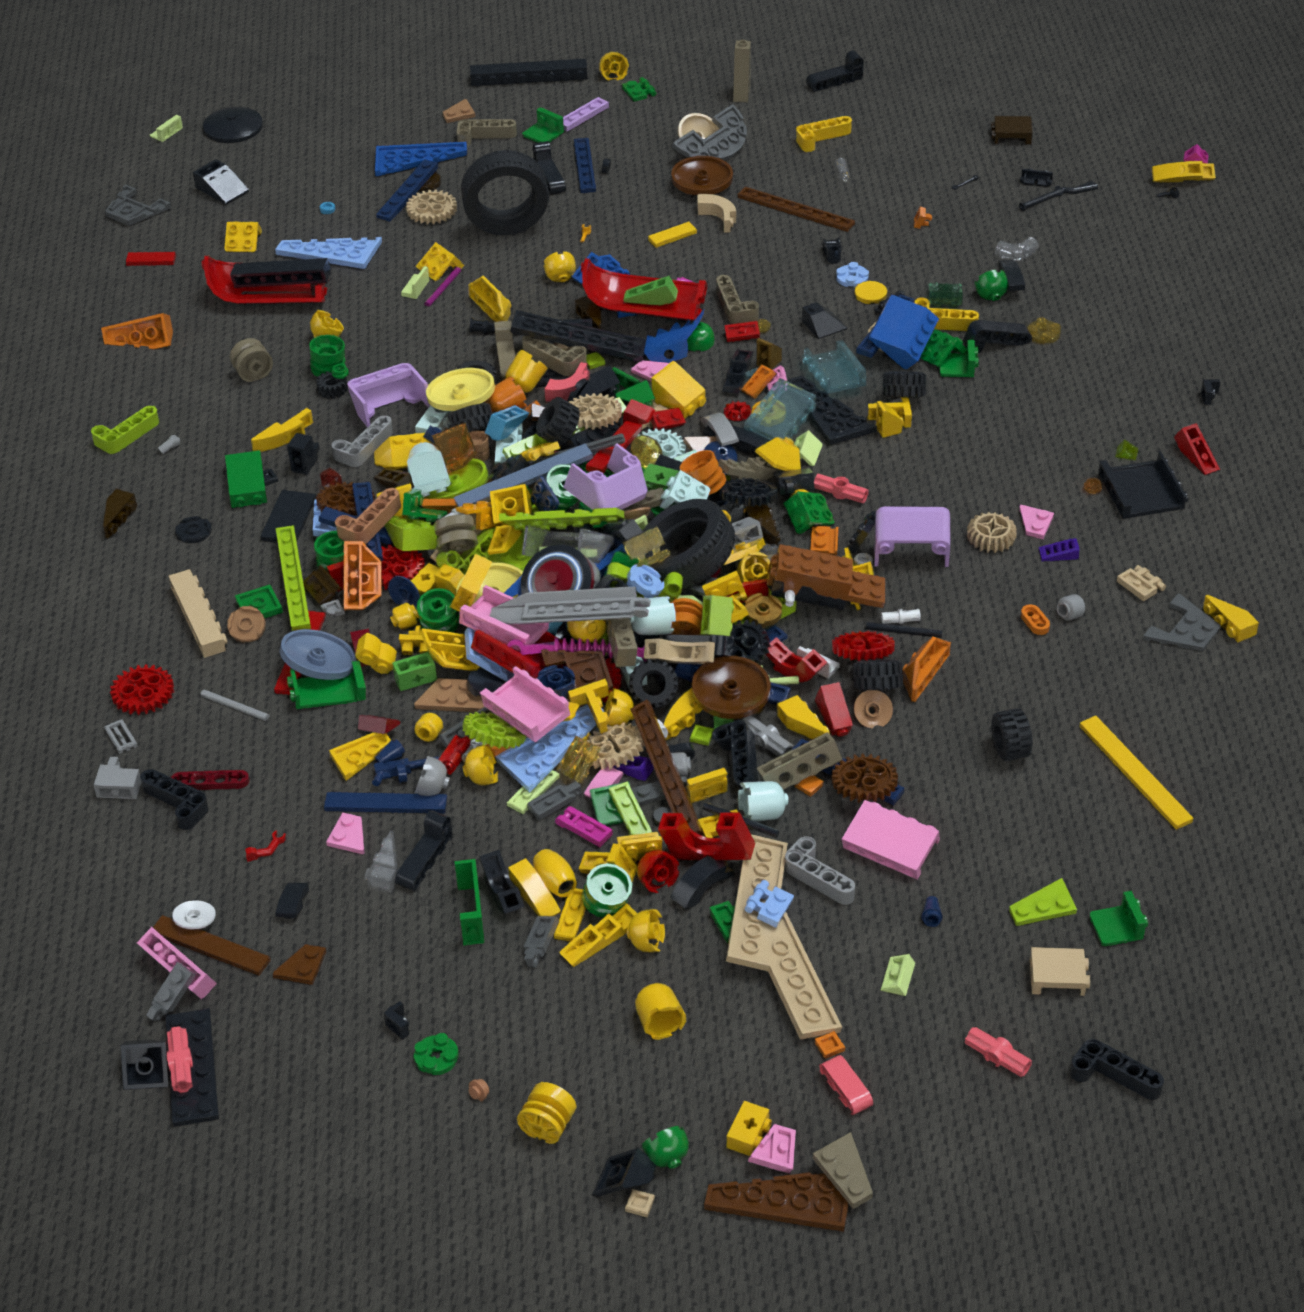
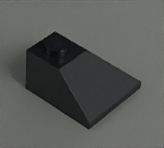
[802,302,847,339]
[121,1040,169,1090]
[592,1148,657,1197]

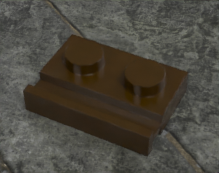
[303,565,342,605]

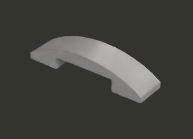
[700,413,739,446]

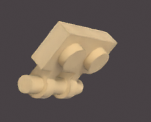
[1117,565,1166,601]

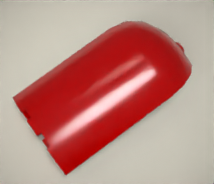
[202,256,329,304]
[581,258,708,321]

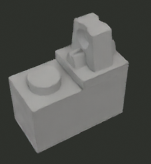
[94,757,141,799]

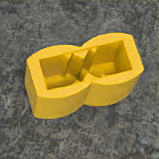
[355,633,397,674]

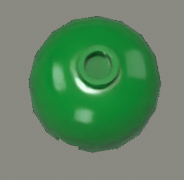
[974,270,1008,301]
[687,322,715,352]
[641,1126,689,1169]

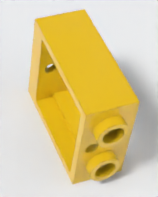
[450,554,492,612]

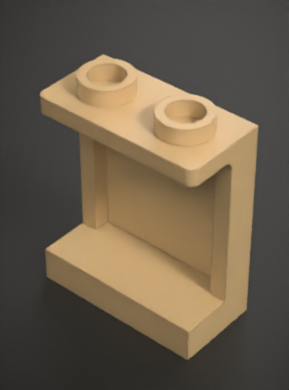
[1030,947,1090,996]

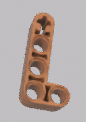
[335,488,401,544]

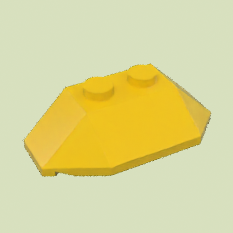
[468,276,511,322]
[374,433,438,469]
[420,628,480,671]

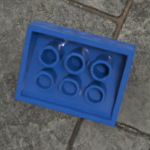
[868,295,939,370]

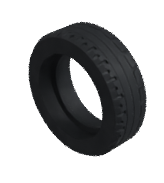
[461,150,549,235]
[634,499,735,590]

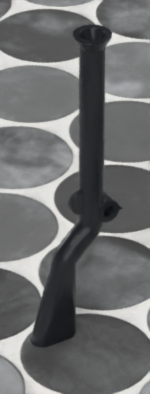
[1019,181,1098,211]

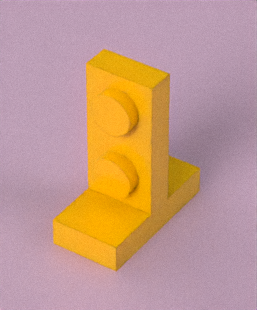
[867,397,912,428]
[568,679,610,734]
[579,844,637,882]

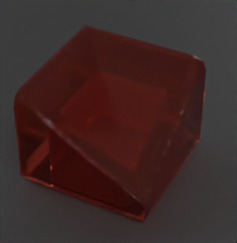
[320,468,342,488]

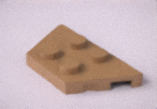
[414,678,484,712]

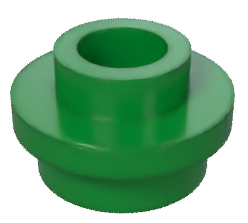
[332,364,349,379]

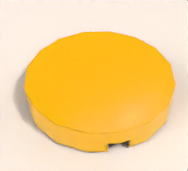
[855,281,887,304]

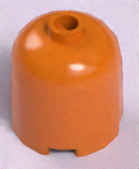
[484,377,527,414]

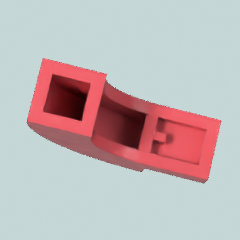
[545,362,590,402]

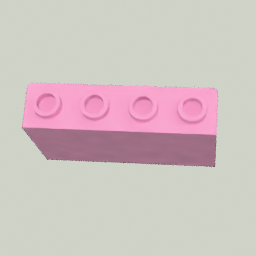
[459,585,549,651]
[480,666,570,742]
[842,800,940,879]

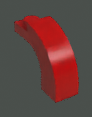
[765,637,827,682]

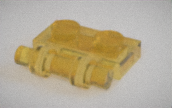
[623,527,670,567]
[556,736,601,783]

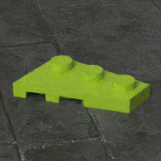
[1009,878,1077,926]

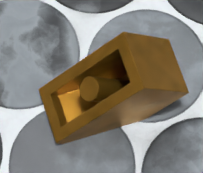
[756,338,782,369]

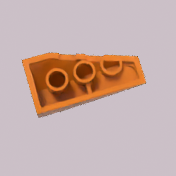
[101,313,173,349]

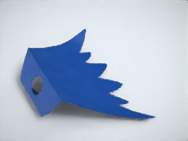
[644,309,705,363]

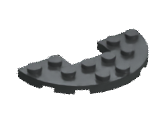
[671,104,747,161]

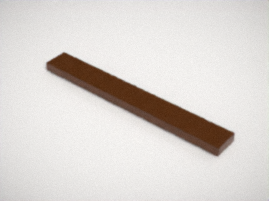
[737,187,855,232]
[630,699,703,835]

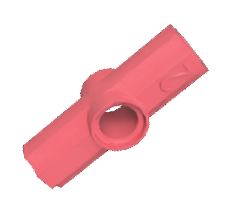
[814,474,869,504]
[167,1026,193,1093]
[965,1027,1032,1077]

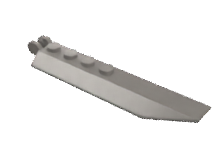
[490,587,651,624]

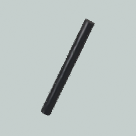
[866,622,943,638]
[702,802,779,838]

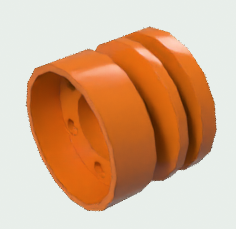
[680,450,726,495]
[668,598,703,635]

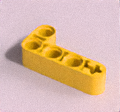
[796,116,852,152]
[915,298,979,331]

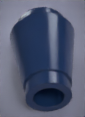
[375,739,405,763]
[921,896,943,927]

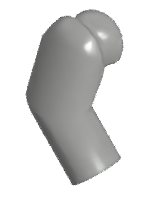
[158,435,180,454]

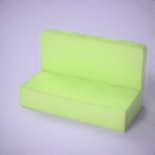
[150,115,183,142]
[401,266,429,299]
[794,430,822,466]

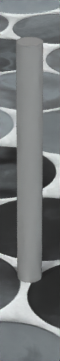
[201,689,270,721]

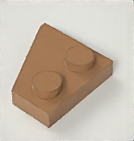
[442,99,475,123]

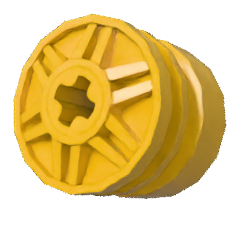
[517,1082,577,1144]

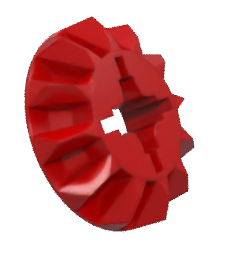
[724,401,751,421]

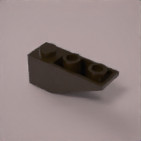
[103,489,137,539]
[745,504,781,549]

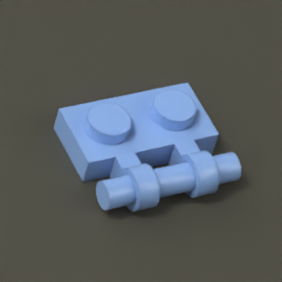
[745,880,794,928]

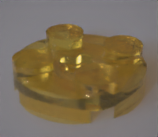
[1027,317,1061,344]

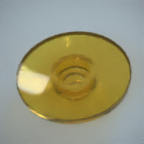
[631,435,663,468]

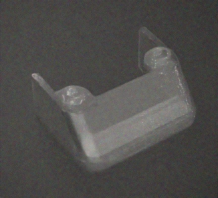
[522,525,614,564]

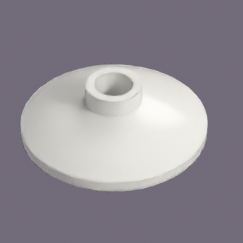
[173,901,216,929]

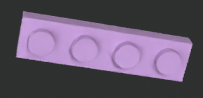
[563,97,609,131]

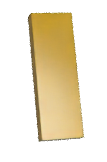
[648,222,697,248]
[554,888,586,942]

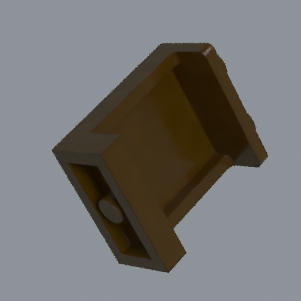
[991,116,1033,145]

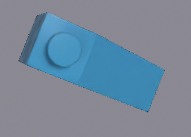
[485,405,529,441]

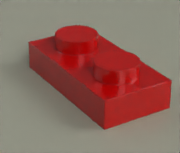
[724,321,760,342]
[650,408,686,430]

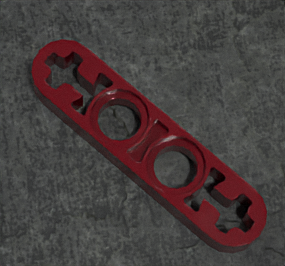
[171,770,250,790]

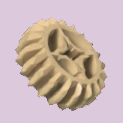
[967,512,1017,553]

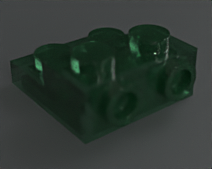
[929,283,963,307]

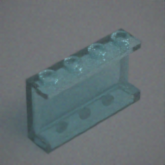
[802,340,866,394]
[744,378,816,440]

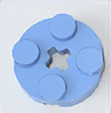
[836,262,869,287]
[627,564,664,598]

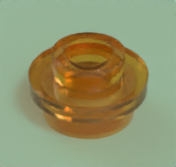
[1084,478,1102,494]

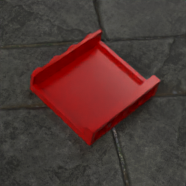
[471,630,568,679]

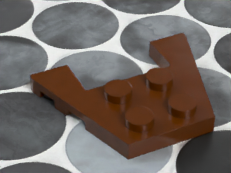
[541,649,613,709]

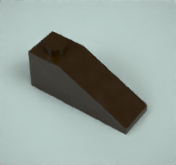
[575,296,601,329]
[373,467,414,489]

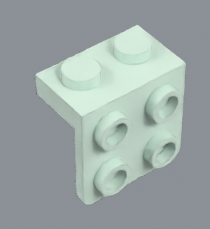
[407,450,451,497]
[660,470,710,509]

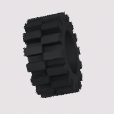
[316,371,348,399]

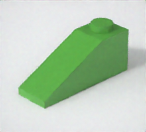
[623,276,678,305]

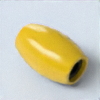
[533,849,577,897]

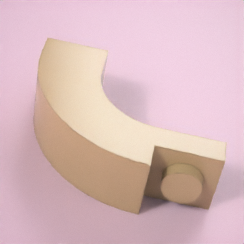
[697,194,736,232]
[644,639,715,664]

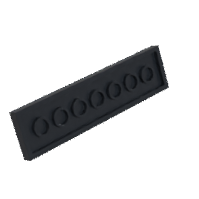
[510,310,646,362]

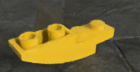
[1151,161,1216,182]
[251,408,313,452]
[664,688,703,740]

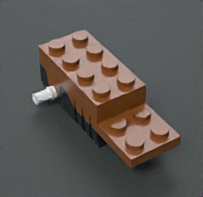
[766,544,885,610]

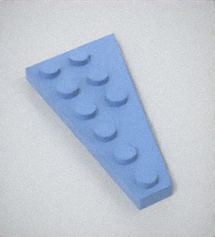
[275,237,382,269]
[496,704,604,793]

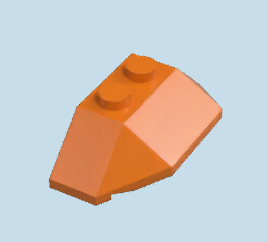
[344,541,381,610]
[902,637,951,702]

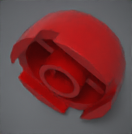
[637,850,679,893]

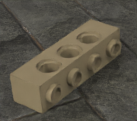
[606,618,638,667]
[756,732,843,789]

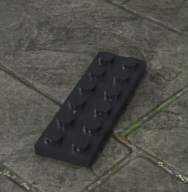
[166,1008,219,1127]

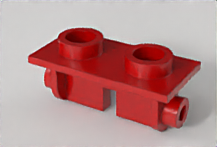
[438,735,471,775]

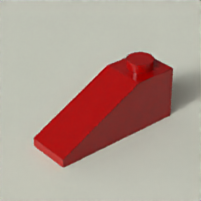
[1174,423,1220,475]

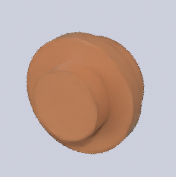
[469,1079,489,1101]

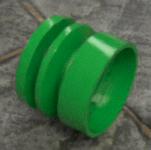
[309,335,346,377]

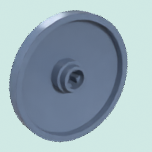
[279,629,356,680]

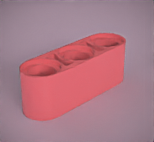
[819,1055,873,1115]

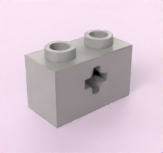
[732,517,763,549]

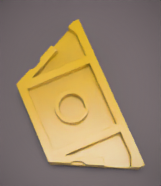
[724,537,765,565]

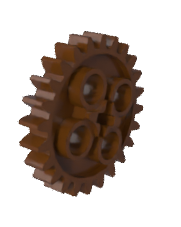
[316,482,375,516]
[832,753,898,803]

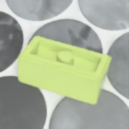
[881,954,915,996]

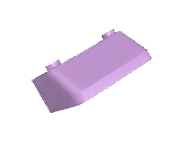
[347,363,430,427]
[563,444,648,510]
[874,507,950,567]

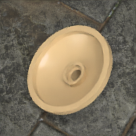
[678,113,720,139]

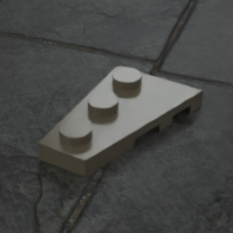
[813,1132,873,1209]

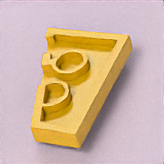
[329,732,391,781]

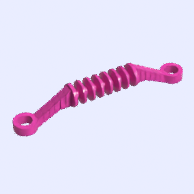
[507,638,647,661]

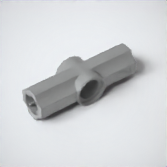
[743,715,794,757]

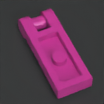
[555,806,613,847]

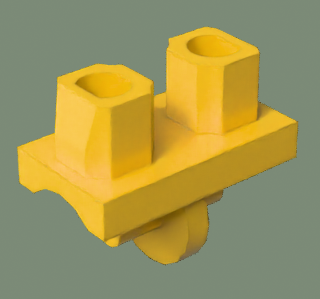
[399,625,428,655]

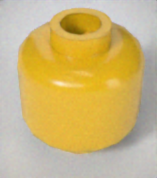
[390,602,419,630]
[414,713,443,742]

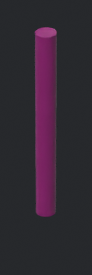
[424,267,461,307]

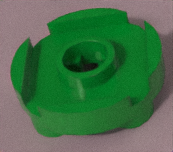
[414,1033,459,1075]

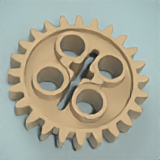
[406,190,457,225]
[569,393,622,430]
[581,722,645,770]

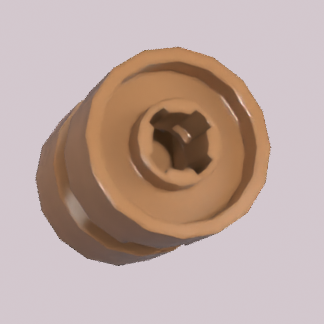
[466,430,490,462]

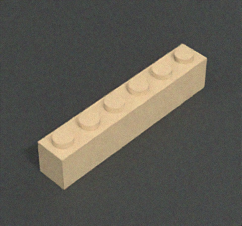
[169,569,227,658]

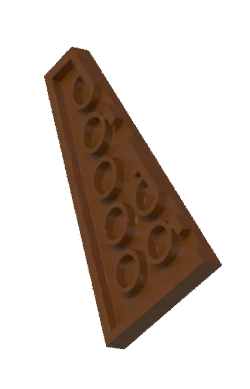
[704,1172,849,1232]

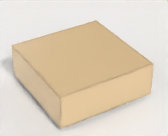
[625,1189,655,1218]

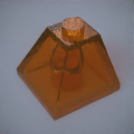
[432,423,477,474]

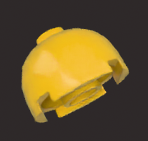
[599,52,629,80]
[543,252,576,283]
[310,310,344,338]
[737,552,770,583]
[567,619,606,643]
[604,688,634,727]
[463,745,498,785]
[627,909,665,952]

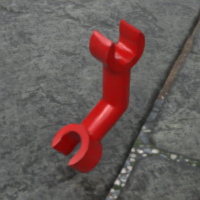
[245,830,286,862]

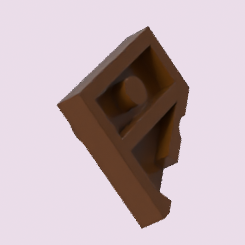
[273,944,326,985]

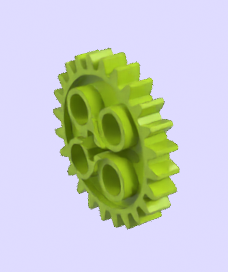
[462,711,526,749]

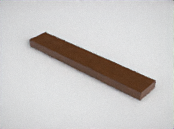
[152,915,271,976]

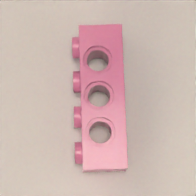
[137,927,217,999]

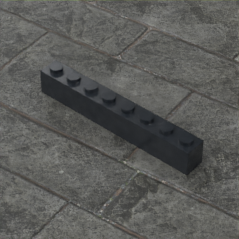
[470,59,588,86]

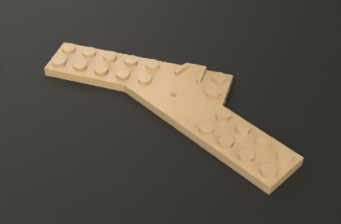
[726,834,842,1039]

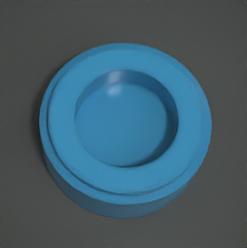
[320,202,335,214]

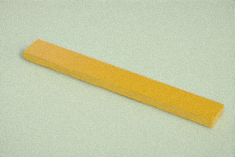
[1079,716,1194,830]

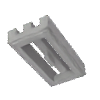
[104,719,138,754]

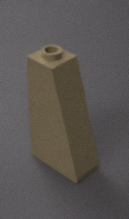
[733,40,751,102]

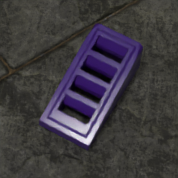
[1039,538,1080,561]
[612,756,654,781]

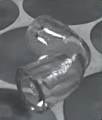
[995,237,1039,260]

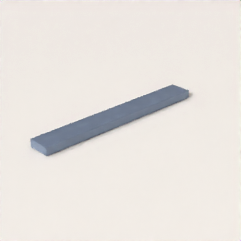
[454,444,593,507]

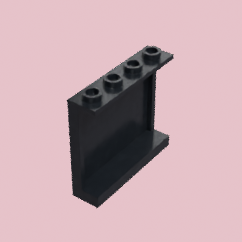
[1098,451,1188,519]

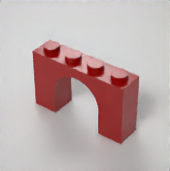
[658,812,756,860]

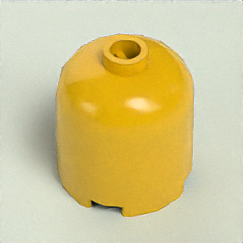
[505,350,548,393]
[635,983,686,1040]

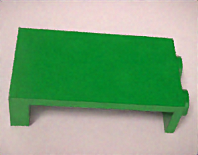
[225,450,267,508]
[287,661,366,709]
[454,859,485,946]

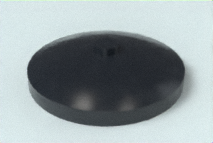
[203,107,263,143]

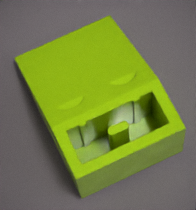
[384,515,437,551]
[701,595,734,636]

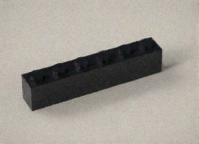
[230,258,331,288]

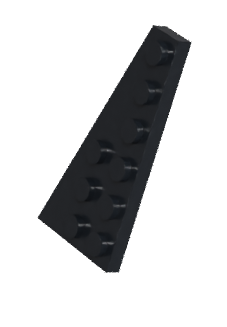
[787,376,877,445]

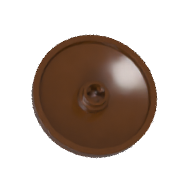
[671,156,733,195]
[692,656,771,719]

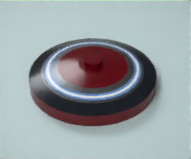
[521,545,594,594]

